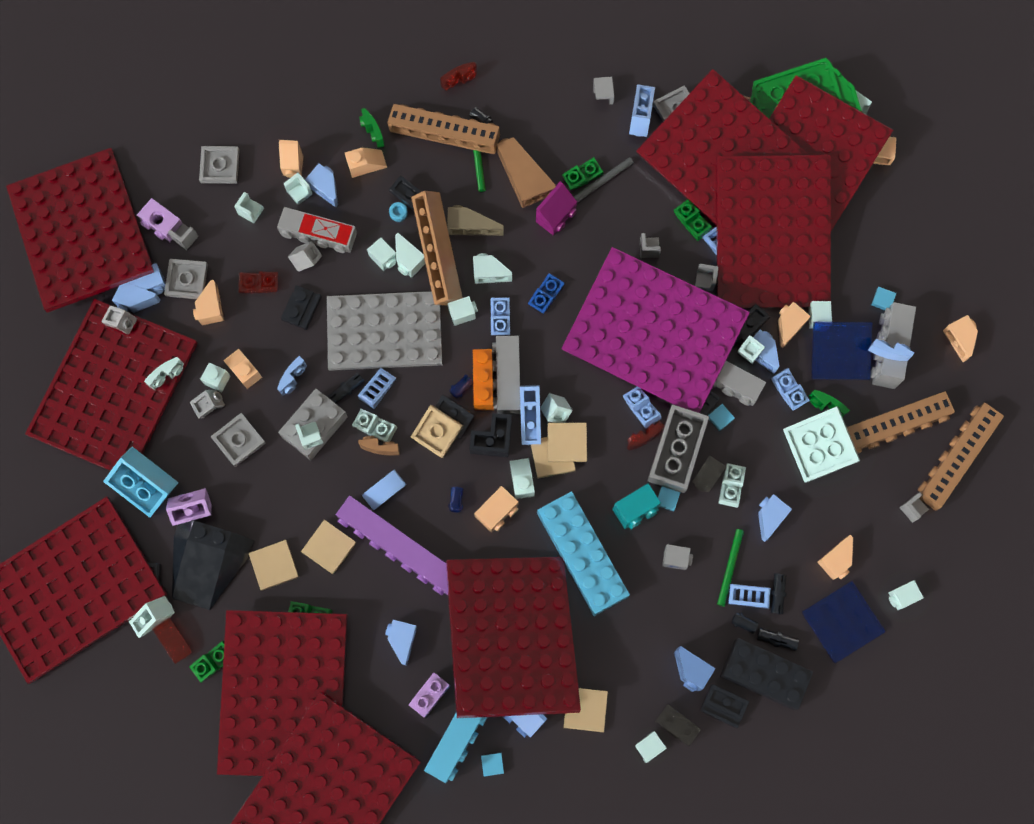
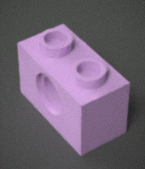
[137,198,183,242]
[166,488,212,526]
[409,673,450,718]

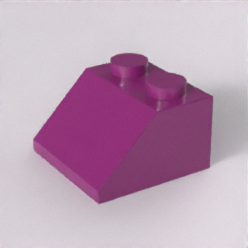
[536,181,577,235]

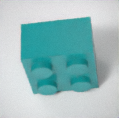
[612,483,661,530]

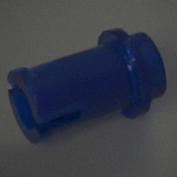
[449,374,473,398]
[448,487,464,513]

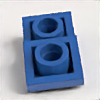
[528,273,565,314]

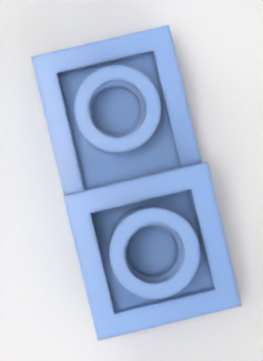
[491,298,510,335]
[868,339,914,361]
[277,356,307,396]
[771,368,810,410]
[623,387,662,428]
[362,469,407,510]

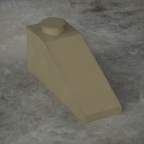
[447,205,504,236]

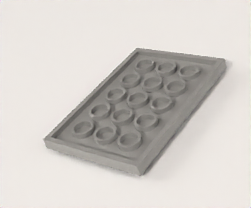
[327,291,442,371]

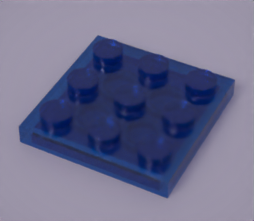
[812,322,872,380]
[802,581,886,663]

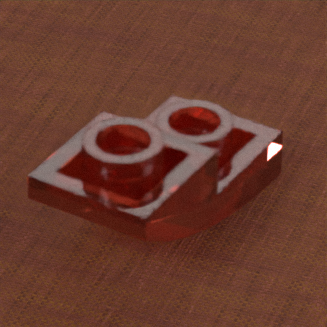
[440,62,477,91]
[238,271,278,293]
[627,421,665,450]
[152,618,192,664]

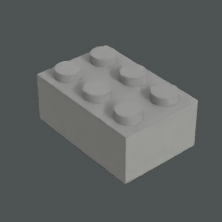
[278,389,348,460]

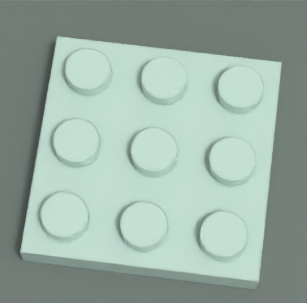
[783,407,860,483]

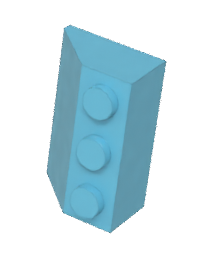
[103,447,179,517]

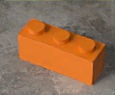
[473,349,494,411]

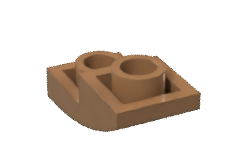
[358,436,400,455]

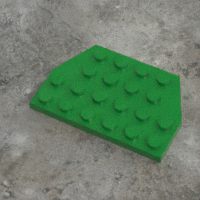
[750,58,862,119]

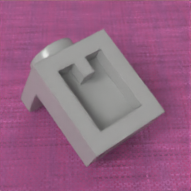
[101,306,137,334]
[190,390,225,418]

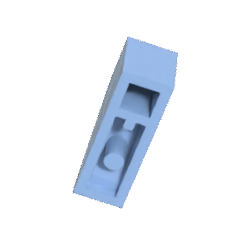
[629,84,655,137]
[520,385,541,445]

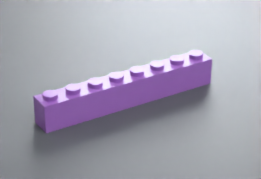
[335,495,448,596]

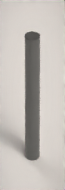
[573,157,634,203]

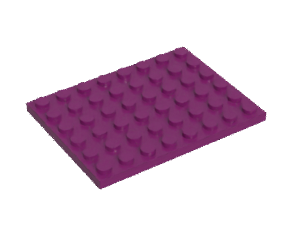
[561,247,750,413]

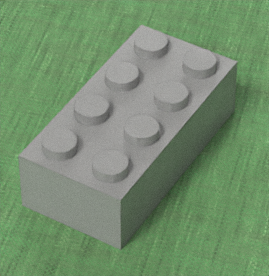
[870,302,916,389]
[647,405,709,493]

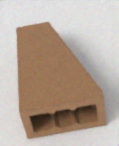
[497,137,556,208]

